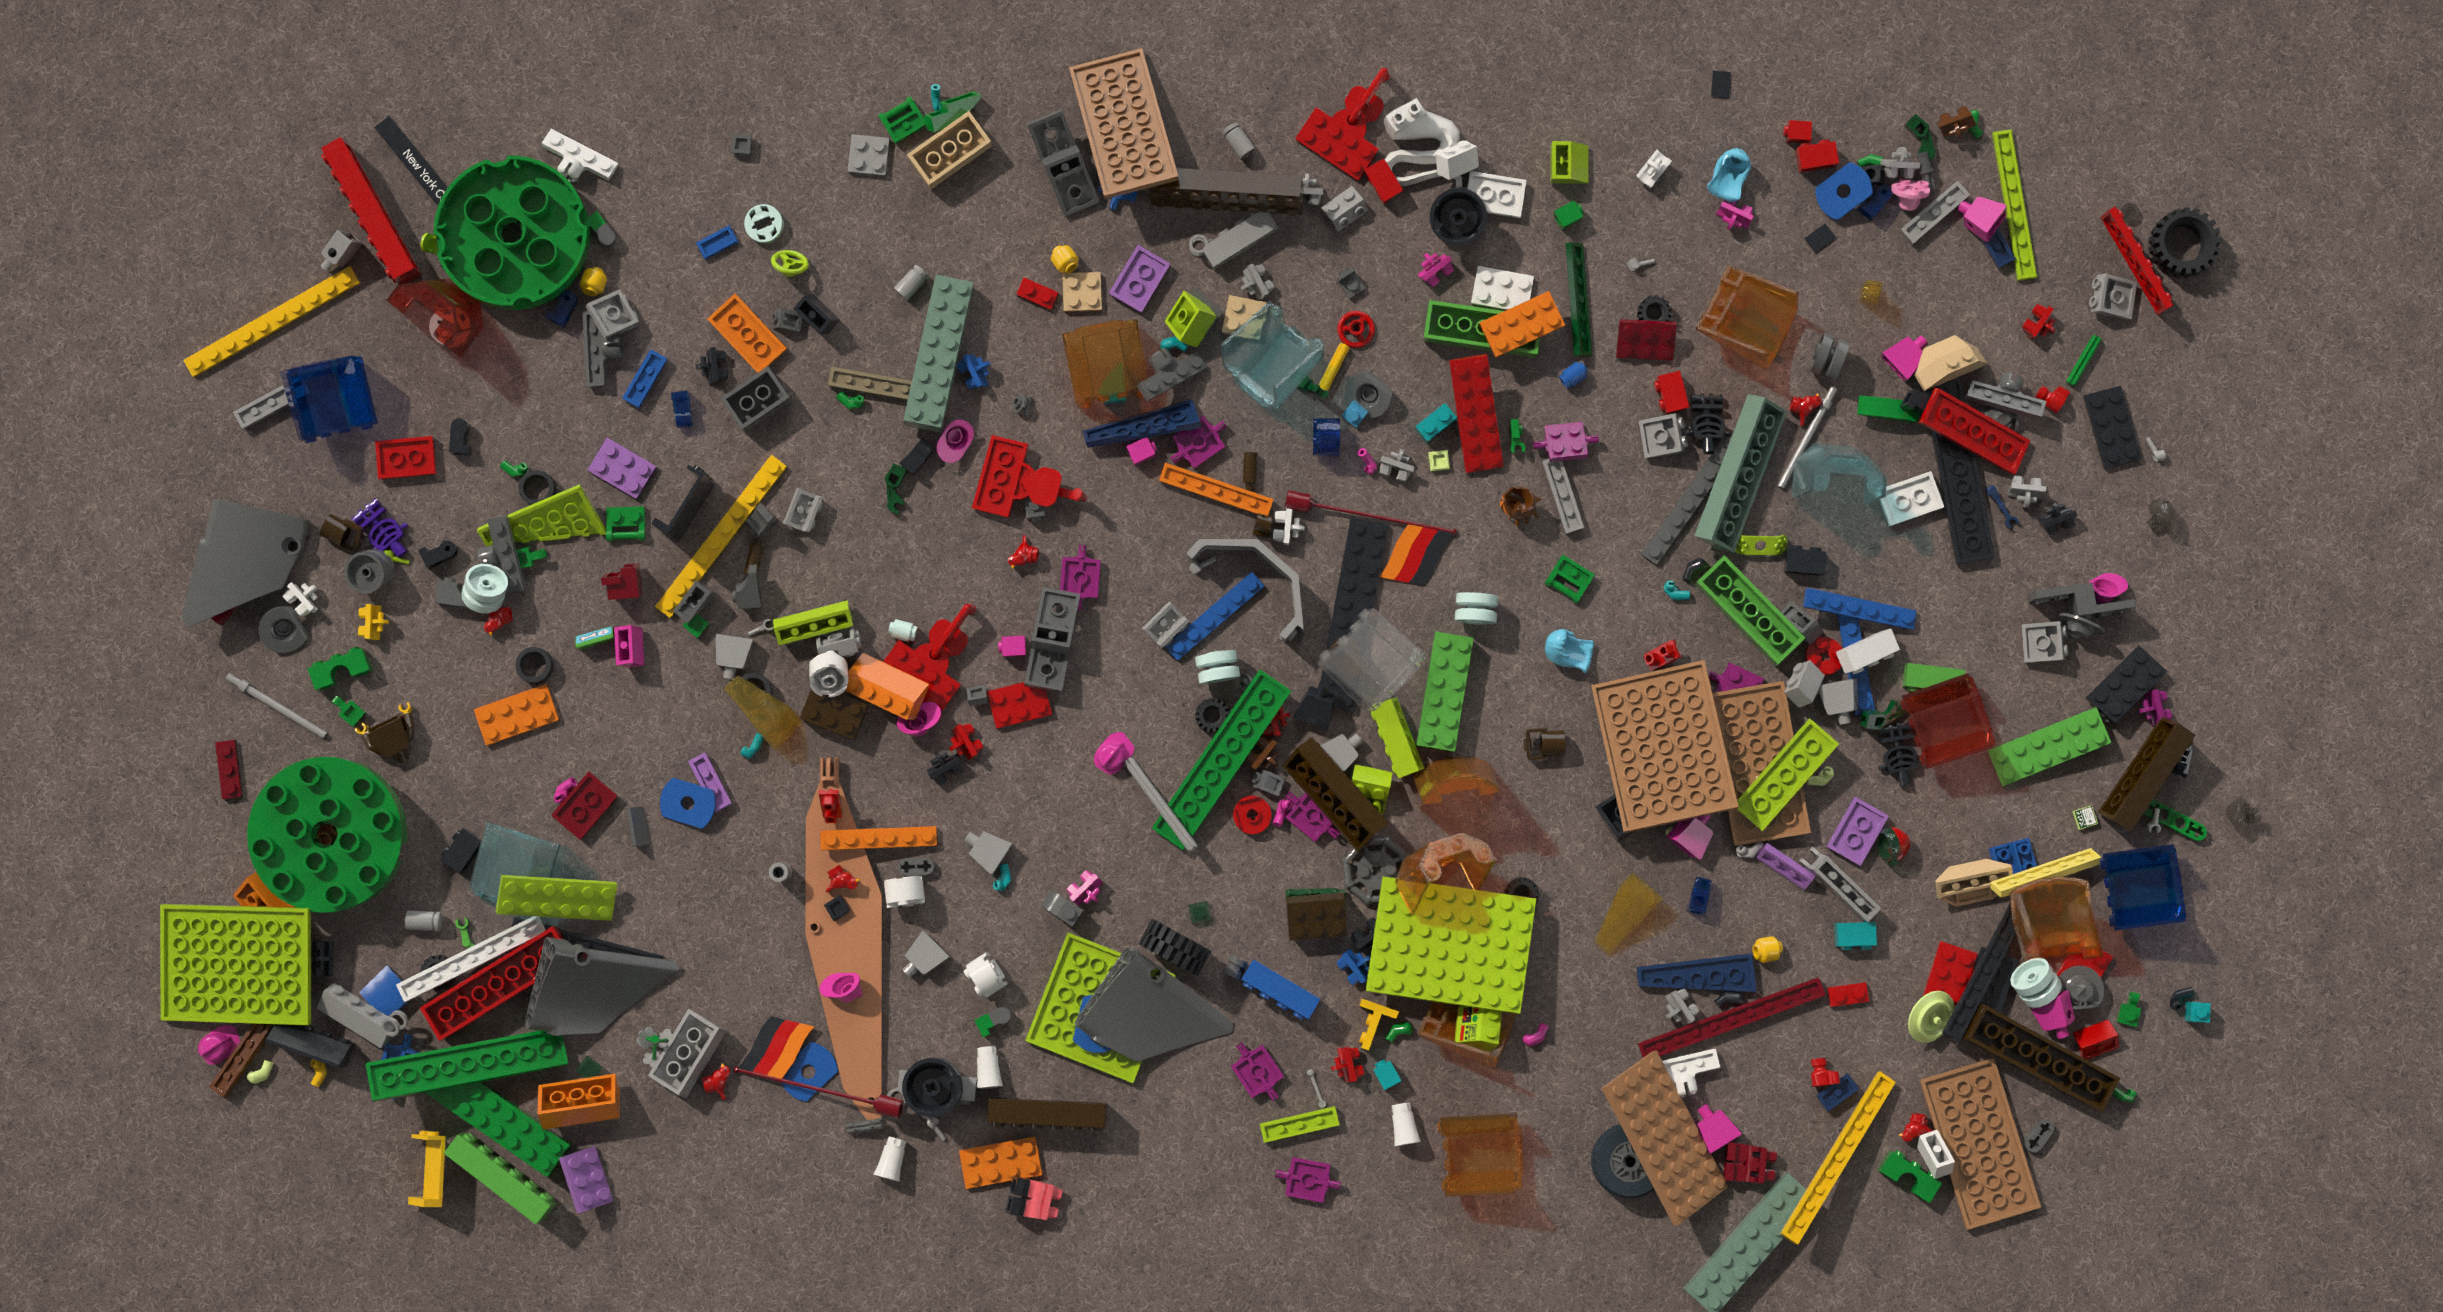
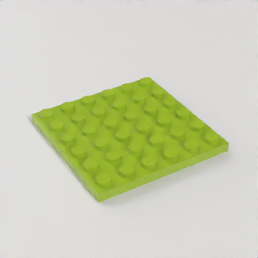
[1025,933,1176,1083]

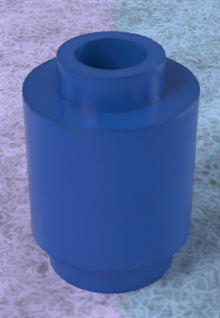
[1559,362,1588,389]

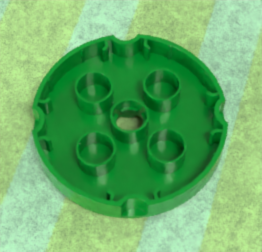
[433,155,590,310]
[247,757,407,913]

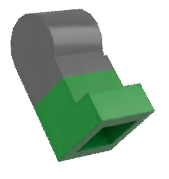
[582,211,617,248]
[974,1007,1012,1037]

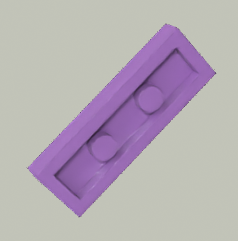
[688,753,732,813]
[1756,843,1816,890]

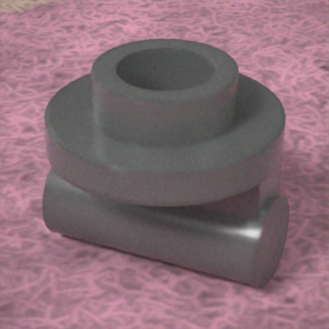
[1012,394,1033,416]
[1239,672,1255,692]

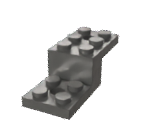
[1026,109,1099,216]
[2028,582,2136,620]
[1024,587,1080,693]

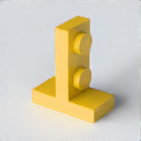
[1359,999,1399,1050]

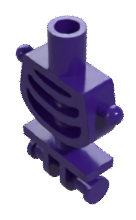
[351,498,408,558]

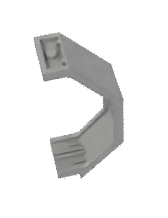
[1186,539,1304,643]

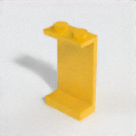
[408,1130,446,1207]

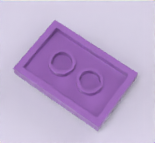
[1109,245,1171,314]
[588,438,657,499]
[1826,797,1889,866]
[559,1146,613,1214]

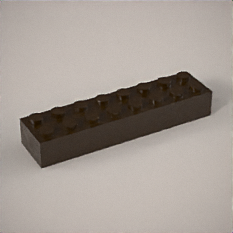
[1148,168,1305,216]
[1962,1004,2120,1112]

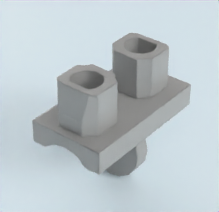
[1881,147,1920,178]
[1302,173,1323,205]
[1241,264,1274,301]
[1379,449,1414,483]
[2007,476,2046,508]
[1665,989,1699,1026]

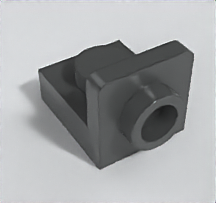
[1337,268,1365,299]
[771,308,802,333]
[1024,497,1046,523]
[1252,769,1285,796]

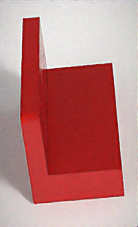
[1364,159,1403,205]
[2073,1020,2120,1060]

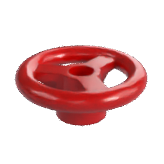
[1337,311,1375,348]

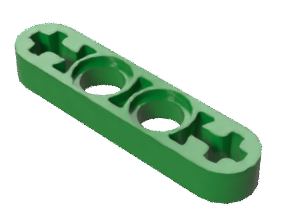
[2142,799,2207,841]

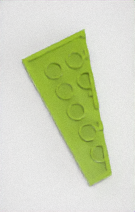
[477,484,606,546]

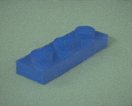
[622,349,668,409]

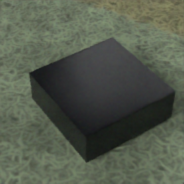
[824,895,851,921]

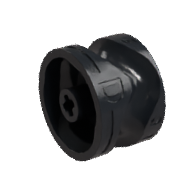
[1430,187,1487,246]
[902,1057,963,1117]

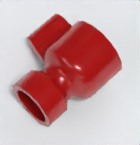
[2034,385,2070,414]
[1811,1058,1840,1087]

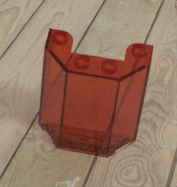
[386,278,484,358]
[1900,673,1997,769]

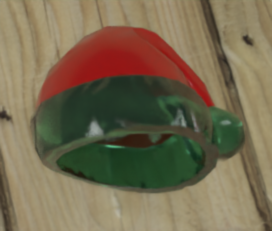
[1878,827,1910,867]

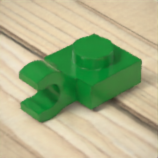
[1509,419,1525,454]
[516,546,547,568]
[683,614,710,639]
[332,696,367,727]
[2116,991,2142,1027]

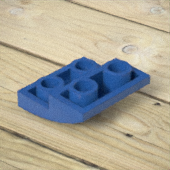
[1988,838,2037,874]
[359,965,410,1016]

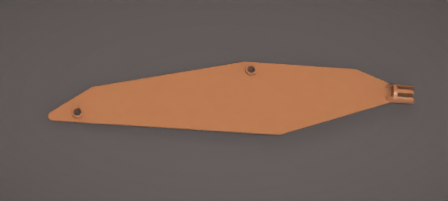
[805,757,882,1130]

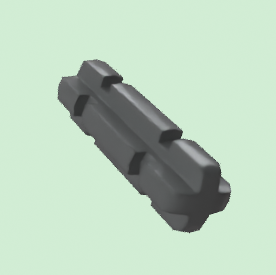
[846,1118,884,1134]

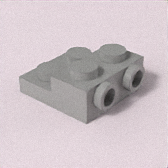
[2089,273,2137,320]
[586,289,639,339]
[1639,413,1688,459]
[2022,621,2069,663]
[816,626,862,657]

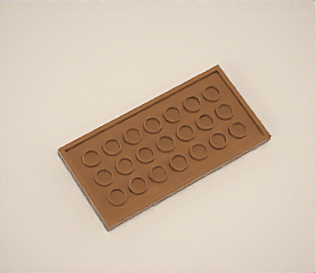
[1069,48,1179,199]
[1712,681,1811,846]
[1602,1050,1728,1226]
[1919,1058,2041,1230]

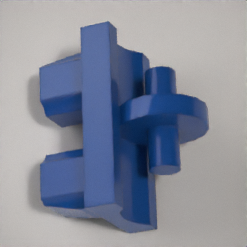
[957,354,991,389]
[1337,949,1371,986]

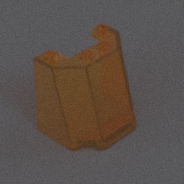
[1062,319,1148,409]
[1395,833,1496,914]
[1437,1112,1525,1196]

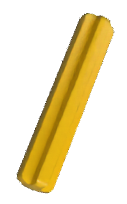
[1319,343,1349,391]

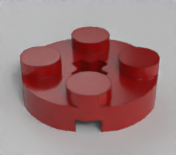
[1805,637,1843,675]
[1233,796,1272,834]

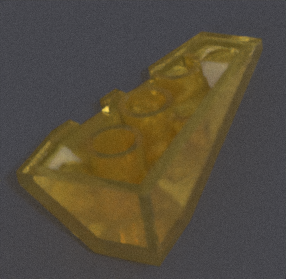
[723,675,801,750]
[1594,872,1663,955]

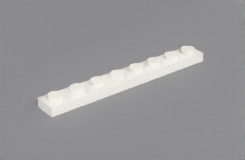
[396,916,546,1002]

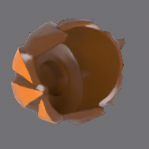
[1500,486,1542,526]

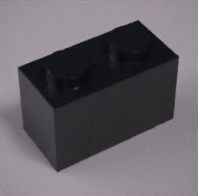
[793,294,840,335]
[1784,545,1827,576]
[441,828,485,874]

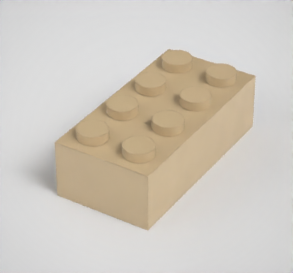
[907,111,992,190]

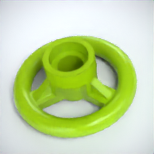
[771,250,809,277]

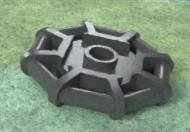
[1342,835,1412,906]

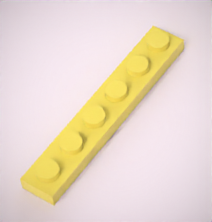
[1990,848,2102,898]

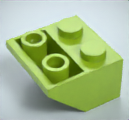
[1550,141,1588,184]
[1351,764,1393,815]

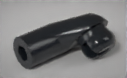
[1682,558,1708,582]
[2169,987,2194,1011]
[1714,991,1744,1008]

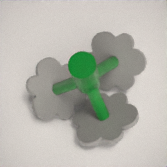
[637,1027,673,1068]

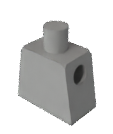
[321,229,363,273]
[716,634,754,680]
[1818,678,1858,725]
[1320,734,1363,772]
[964,831,1013,875]
[902,930,950,978]

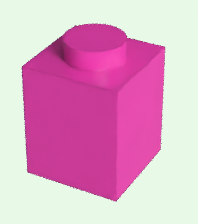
[1126,437,1157,466]
[998,636,1026,657]

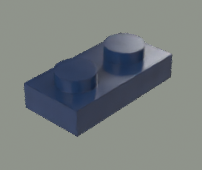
[1980,229,2016,269]
[1816,1073,1859,1112]

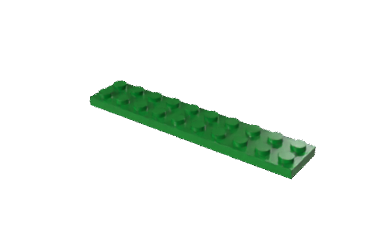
[1152,669,1292,850]
[365,1031,568,1102]

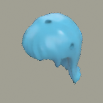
[1707,148,1751,203]
[1545,629,1594,673]

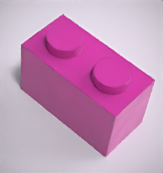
[614,625,644,668]

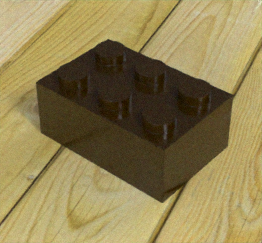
[799,689,869,741]
[1286,892,1347,940]

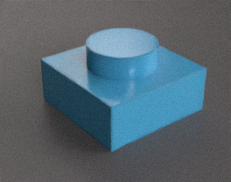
[1342,400,1369,428]

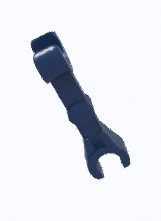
[1985,485,2019,529]

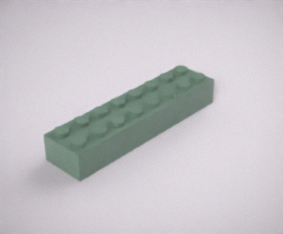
[903,275,974,433]
[1694,394,1787,553]
[1683,1172,1806,1312]

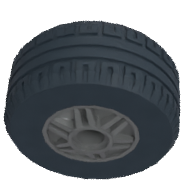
[1591,1125,1654,1199]

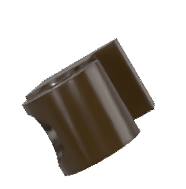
[1252,513,1274,538]

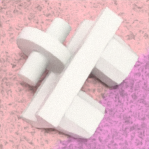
[1636,150,1672,189]
[1273,509,1305,545]
[283,582,318,617]

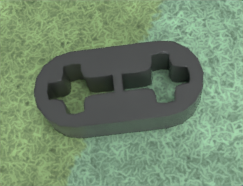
[898,858,935,876]
[2024,1119,2054,1152]

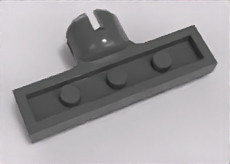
[583,311,624,388]
[1137,348,1207,402]
[1966,372,2046,421]
[477,515,526,593]

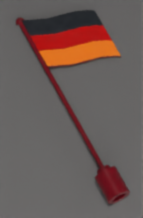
[1284,490,1457,586]
[734,1016,904,1119]

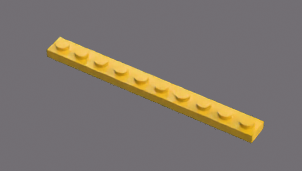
[183,266,360,377]
[655,455,787,618]
[1780,1071,1896,1245]

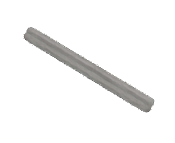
[1124,757,1197,852]

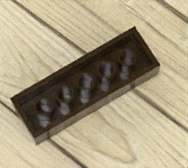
[2098,716,2196,832]
[1282,737,1388,852]
[987,1098,1107,1131]

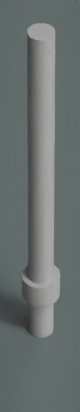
[1777,386,1838,489]
[226,673,328,739]

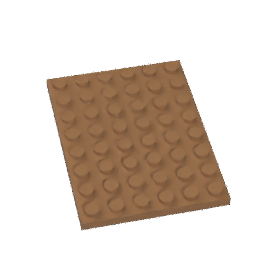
[1591,660,1739,833]

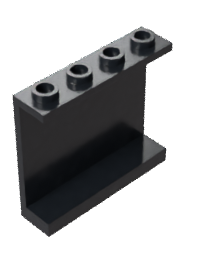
[651,465,715,543]

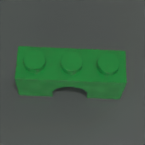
[307,647,373,691]
[1877,1150,1942,1203]

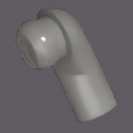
[1736,841,1765,858]

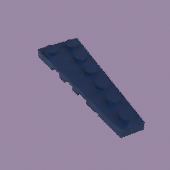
[1083,399,1201,448]
[1636,953,1757,992]

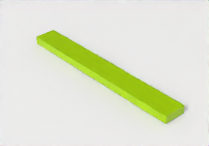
[1992,129,2037,281]

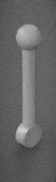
[1307,1069,1326,1108]

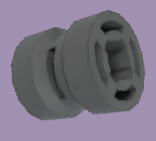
[1222,955,1248,980]

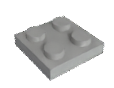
[848,134,890,176]

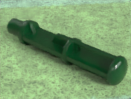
[1286,888,1345,897]

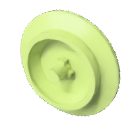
[1908,991,1954,1043]

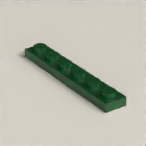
[1565,242,1592,357]

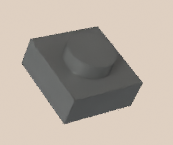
[731,134,752,156]
[966,685,988,706]

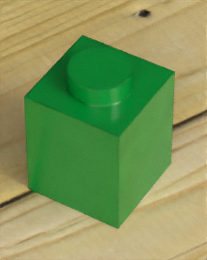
[1553,200,1584,230]

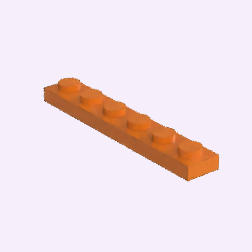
[1159,463,1274,516]
[820,826,937,851]

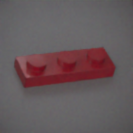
[215,740,243,800]

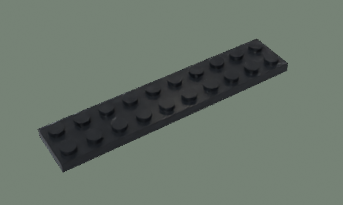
[1922,376,1995,565]
[1320,517,1388,712]

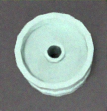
[462,564,508,613]
[1454,592,1498,625]
[1195,650,1240,684]
[2010,958,2062,1008]

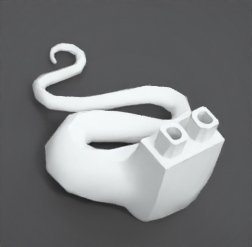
[1384,98,1462,188]

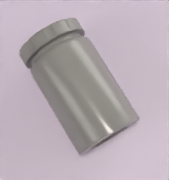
[1222,122,1255,160]
[893,265,929,301]
[769,862,793,882]
[405,910,442,931]

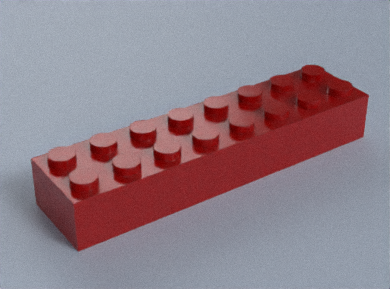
[321,137,421,286]
[420,926,565,1041]

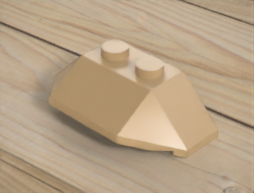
[1915,335,1987,391]
[1936,859,2013,907]

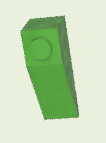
[1902,663,1965,692]

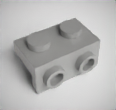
[1321,186,1368,231]
[783,488,823,533]
[1142,602,1189,648]

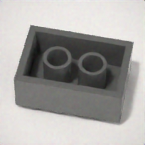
[721,366,792,433]

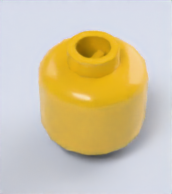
[1051,245,1079,274]
[580,267,607,296]
[1752,936,1783,963]

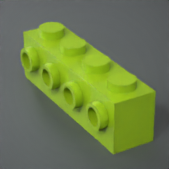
[773,600,853,645]
[1371,697,1425,779]

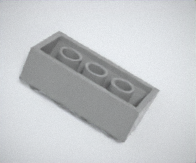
[648,1009,727,1098]

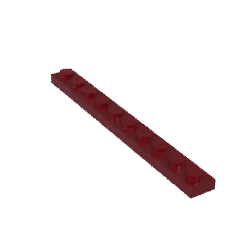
[1637,977,1825,1058]

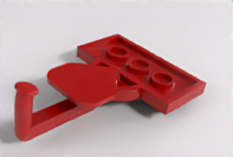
[1295,68,1390,181]
[972,435,1087,518]
[883,603,976,713]

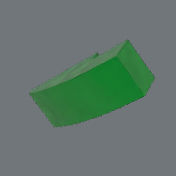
[924,91,981,132]
[1857,396,1919,423]

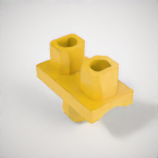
[358,604,389,640]

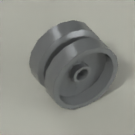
[1809,332,1850,380]
[344,549,395,594]

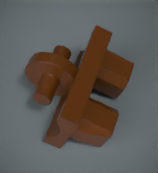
[1938,106,1976,139]
[1246,736,1279,771]

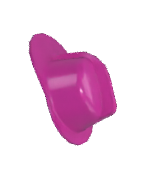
[937,420,974,463]
[2089,573,2128,604]
[897,702,941,737]
[1094,732,1134,775]
[819,973,863,1003]
[198,1025,240,1065]

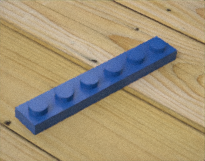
[1165,572,1264,661]
[1803,588,1916,630]
[1837,615,1874,716]

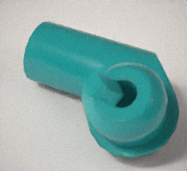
[931,84,941,111]
[1160,336,1188,352]
[1664,580,1690,600]
[740,733,765,759]
[993,864,1011,891]

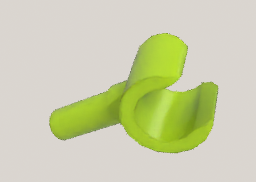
[384,551,410,565]

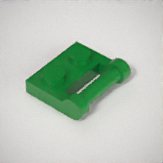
[878,96,926,145]
[606,506,646,542]
[1544,554,1595,604]

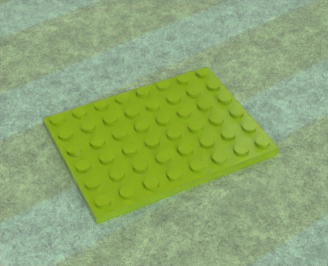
[1366,877,1536,1014]
[160,904,311,1025]

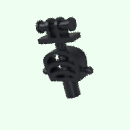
[1685,393,1731,455]
[1878,721,1924,786]

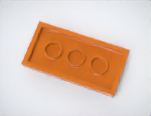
[1479,291,1565,358]
[707,294,787,373]
[473,684,559,746]
[959,1136,1042,1189]

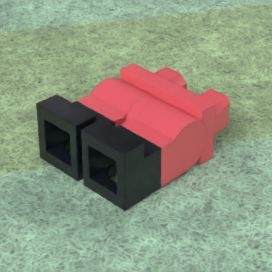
[1005,1175,1062,1220]

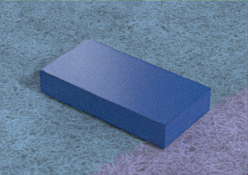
[696,225,739,260]

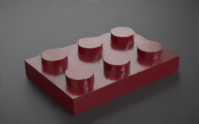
[1616,319,1677,360]
[551,771,619,840]

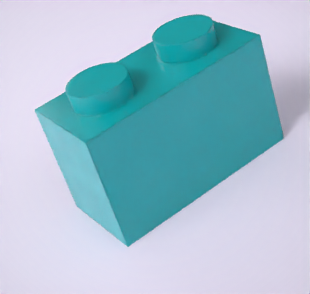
[1414,403,1457,444]
[1834,922,1877,950]

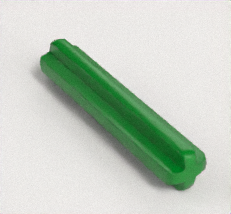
[2066,335,2102,387]

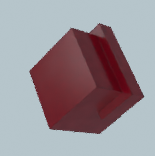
[601,563,643,600]

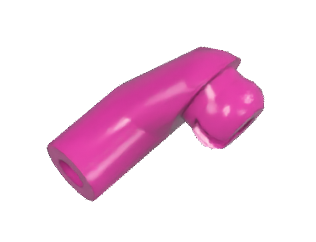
[1358,448,1377,475]
[553,777,577,803]
[1272,799,1292,827]
[1523,1023,1549,1046]

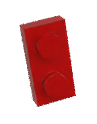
[1016,277,1059,310]
[1827,982,1869,1007]

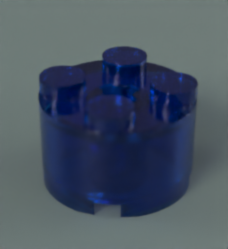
[1313,418,1340,456]

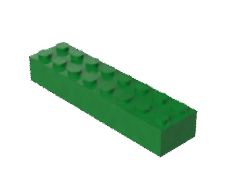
[425,1082,573,1177]

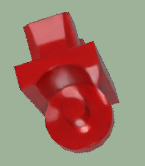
[2021,304,2056,340]
[1644,639,1681,671]
[1263,707,1290,737]
[949,723,984,760]
[819,789,843,823]
[1331,1047,1364,1083]

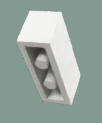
[1836,629,1900,674]

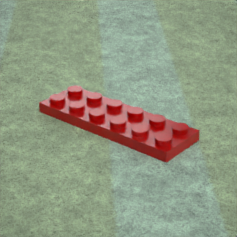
[2100,207,2173,316]
[1449,354,1504,473]
[1919,388,2031,475]

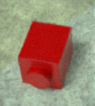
[1783,120,1812,144]

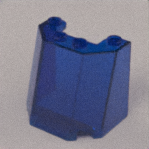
[279,355,378,443]
[2100,844,2187,931]

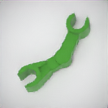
[455,917,475,949]

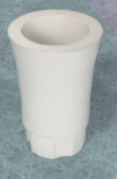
[976,1046,1003,1089]
[1392,1103,1421,1146]
[873,1137,906,1182]

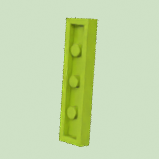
[1260,1106,1339,1143]

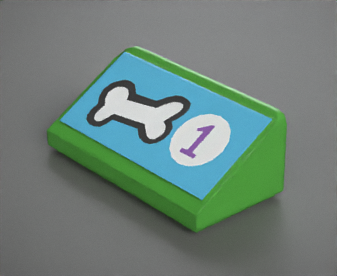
[576,626,615,650]

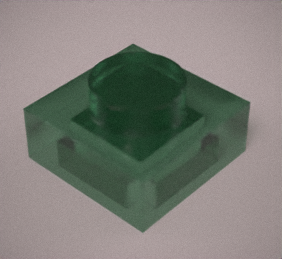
[1188,901,1211,923]
[575,1055,603,1078]

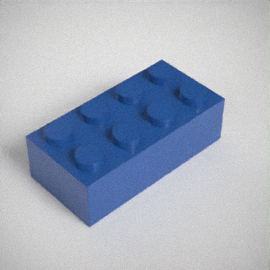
[1241,959,1320,1020]

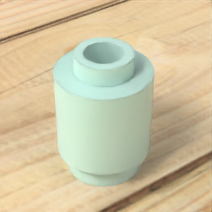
[888,619,918,642]

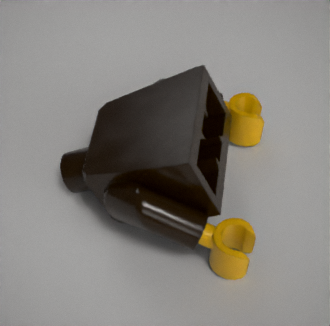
[355,702,415,763]

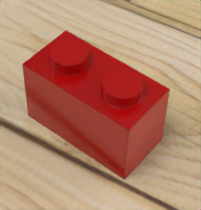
[1795,139,1839,173]
[1654,371,1689,415]

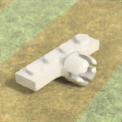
[542,129,618,182]
[1662,1049,1720,1097]

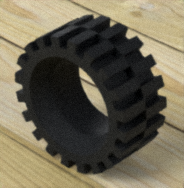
[2148,207,2222,278]
[1138,919,1211,977]

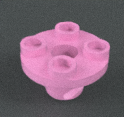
[1891,177,1930,211]

